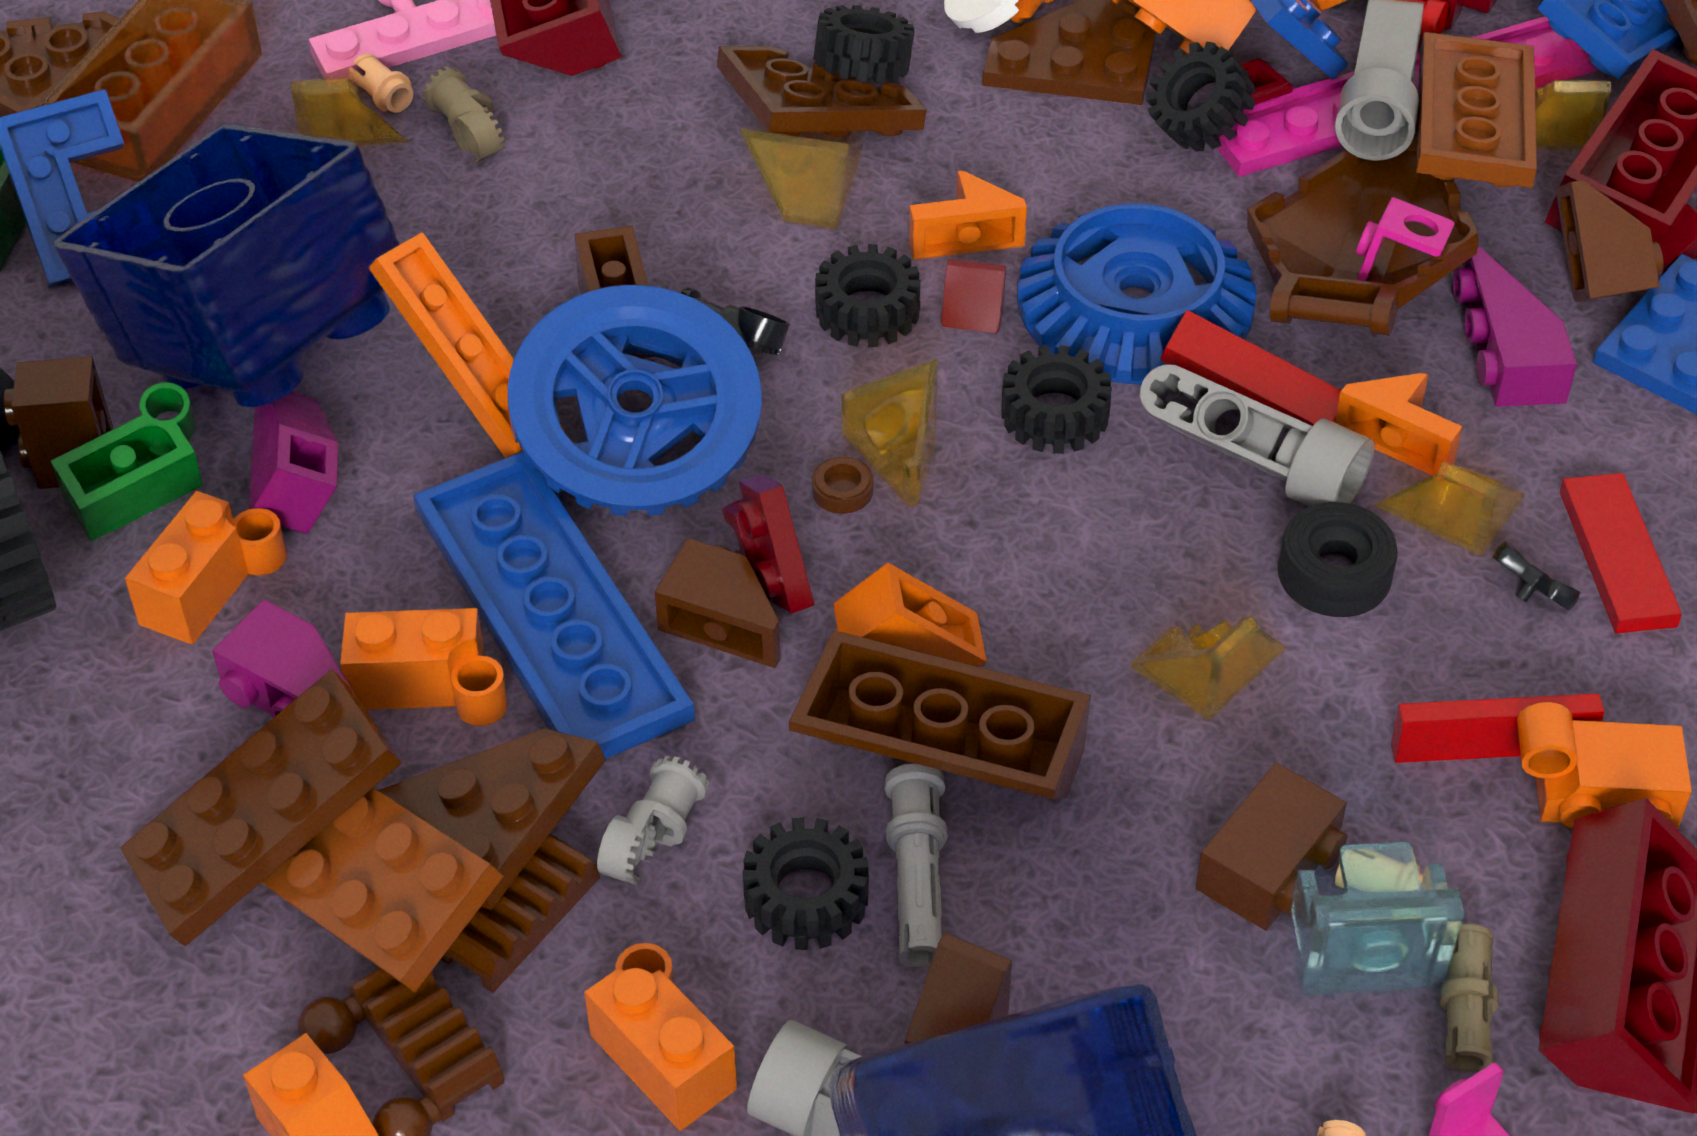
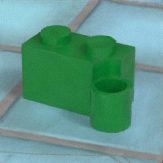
[51,382,203,541]

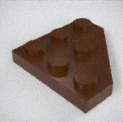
[982,0,1157,105]
[0,11,146,117]
[717,46,927,138]
[378,728,606,910]

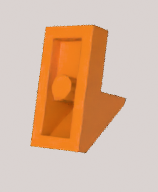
[909,170,1027,260]
[1335,373,1463,480]

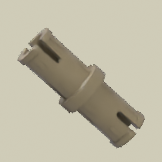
[1440,923,1499,1072]

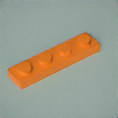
[368,232,564,458]

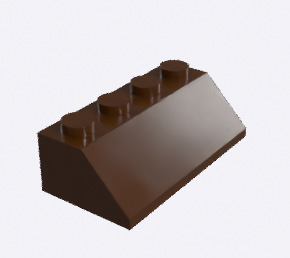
[789,630,1091,800]

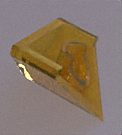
[291,77,409,150]
[1535,80,1611,150]
[739,128,861,229]
[841,358,938,508]
[1373,462,1525,556]
[1130,616,1287,721]

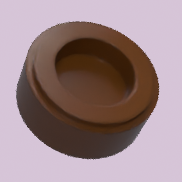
[812,457,873,514]

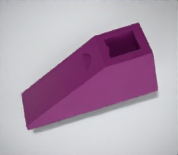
[1453,245,1577,407]
[249,381,338,534]
[212,599,354,718]

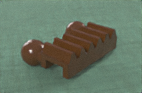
[441,834,600,993]
[298,968,505,1136]

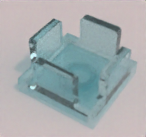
[1291,842,1464,996]

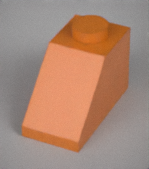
[833,562,987,666]
[243,1033,379,1136]

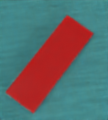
[1160,310,1341,426]
[1559,473,1682,634]
[1391,693,1605,763]

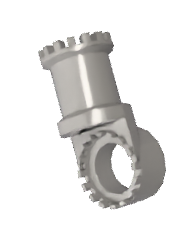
[597,756,709,885]

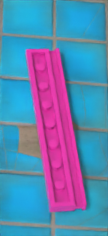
[1217,16,1599,177]

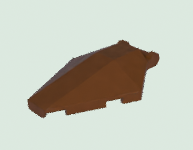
[1247,134,1478,336]

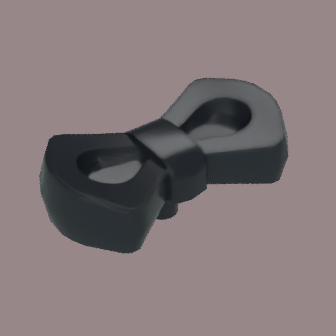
[1492,541,1581,611]

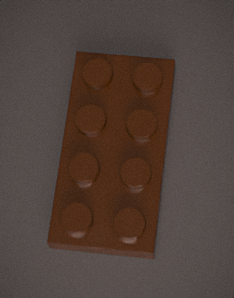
[120,669,402,947]

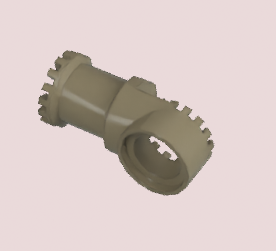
[422,66,505,163]

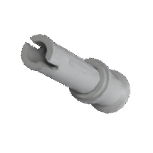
[884,763,948,967]

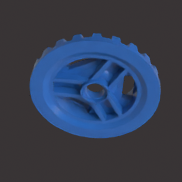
[1017,203,1257,384]
[508,285,762,516]

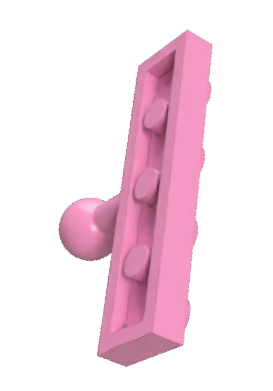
[309,0,496,86]

